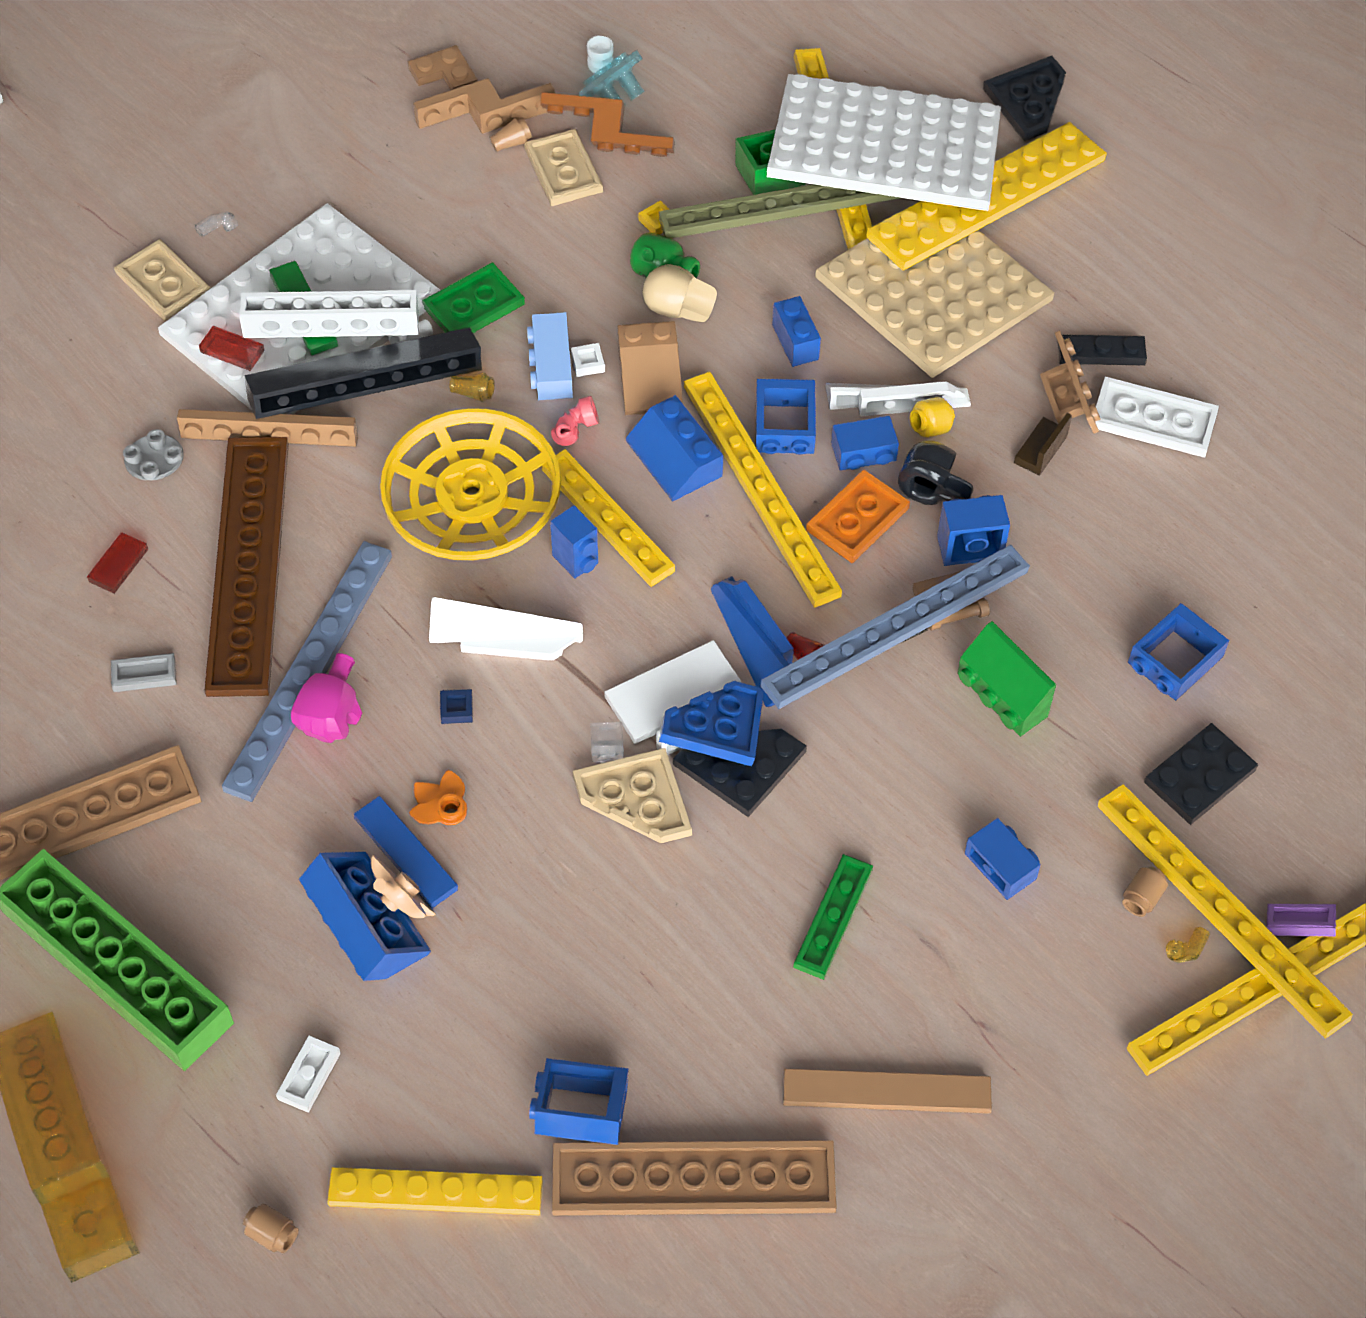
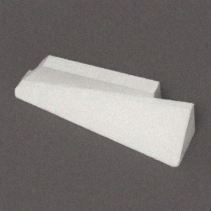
[825,381,971,417]
[429,597,583,660]

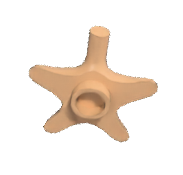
[371,855,436,918]

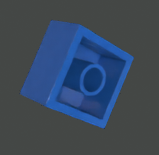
[937,495,1010,566]

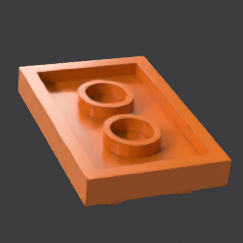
[806,470,910,564]

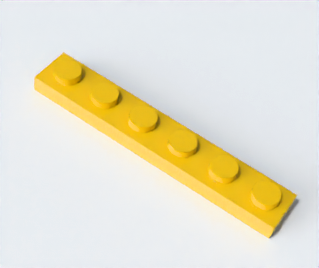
[542,449,675,587]
[328,1167,543,1215]

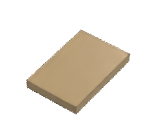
[524,129,603,206]
[114,239,210,322]

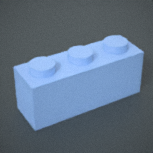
[527,312,573,400]

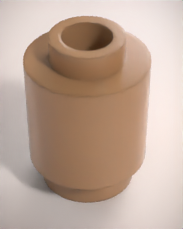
[1122,867,1168,917]
[243,1203,299,1254]

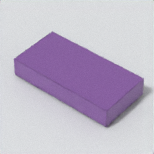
[1267,904,1336,936]

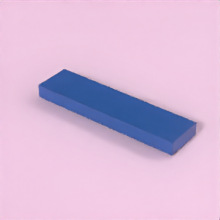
[353,796,458,908]

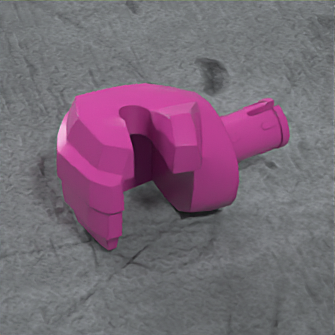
[291,653,362,743]

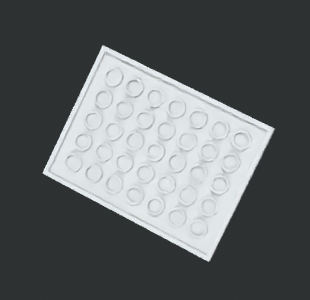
[767,74,1001,211]
[158,203,440,415]

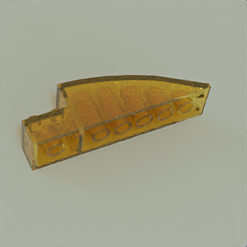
[0,1011,140,1283]

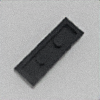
[1058,334,1147,366]

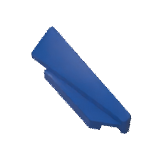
[711,576,794,707]

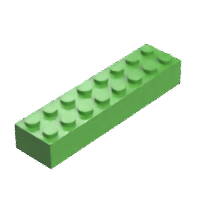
[0,849,234,1071]

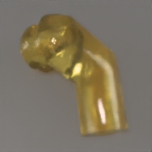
[1165,927,1210,963]

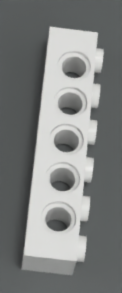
[239,290,419,338]

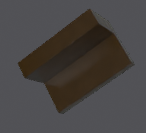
[1014,413,1072,476]

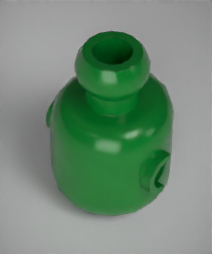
[630,232,700,278]

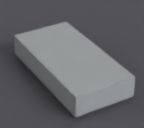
[111,653,177,692]

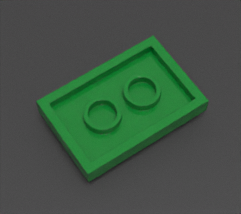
[422,262,525,333]

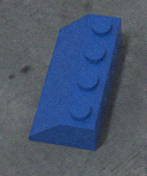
[299,852,431,981]

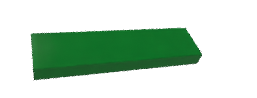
[269,260,338,356]
[793,854,873,980]

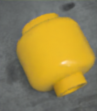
[910,397,955,438]

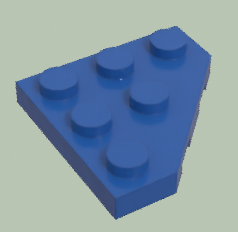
[659,681,764,766]

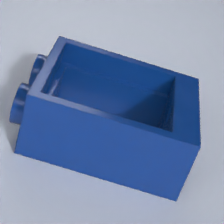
[756,379,816,455]
[1128,603,1229,701]
[529,1058,629,1145]

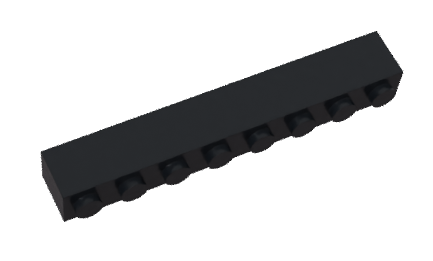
[244,327,482,419]

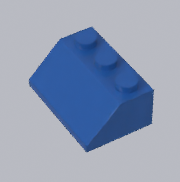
[626,395,723,502]

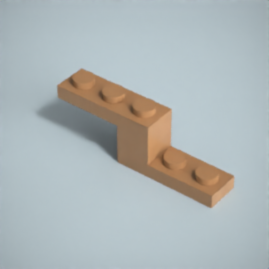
[413,78,555,134]

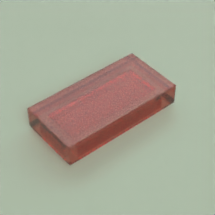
[198,326,265,371]
[87,532,148,594]

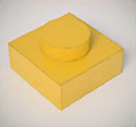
[638,200,669,235]

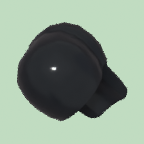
[898,441,973,505]

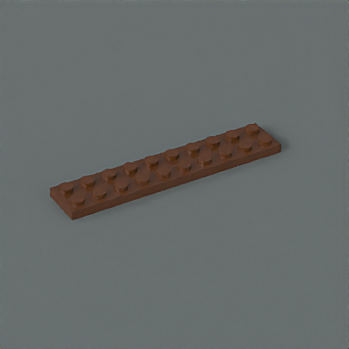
[204,437,289,697]

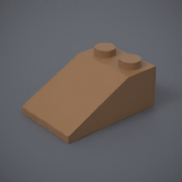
[617,321,683,415]

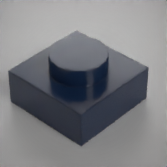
[440,689,473,724]

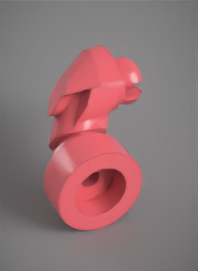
[551,396,599,446]

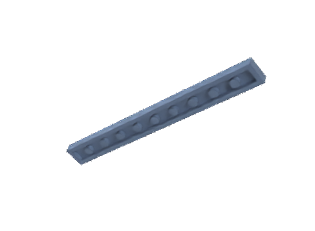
[222,541,392,802]
[761,545,1030,709]

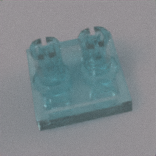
[578,50,645,105]

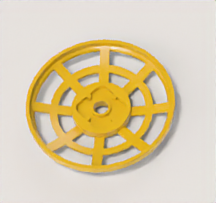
[380,408,561,560]

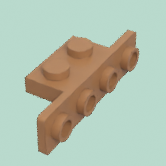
[1040,331,1101,434]

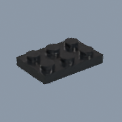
[1144,723,1259,825]

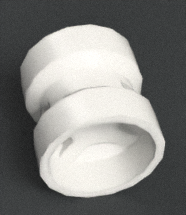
[587,36,614,74]

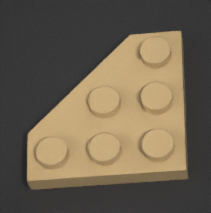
[573,748,692,843]

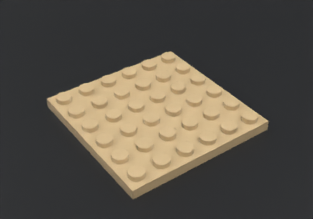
[815,230,1054,378]

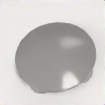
[123,429,184,480]

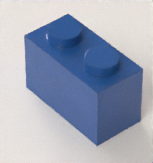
[772,296,821,367]
[831,416,899,471]
[550,505,599,579]
[965,818,1041,900]

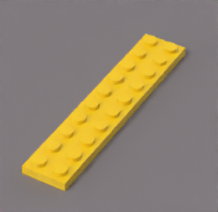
[866,122,1107,271]

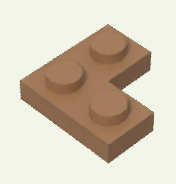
[408,45,478,90]

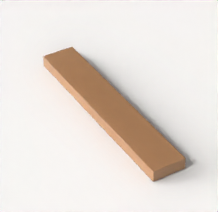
[783,1069,992,1113]

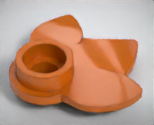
[409,770,467,825]

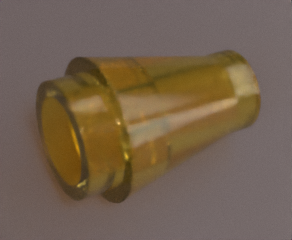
[449,373,495,402]

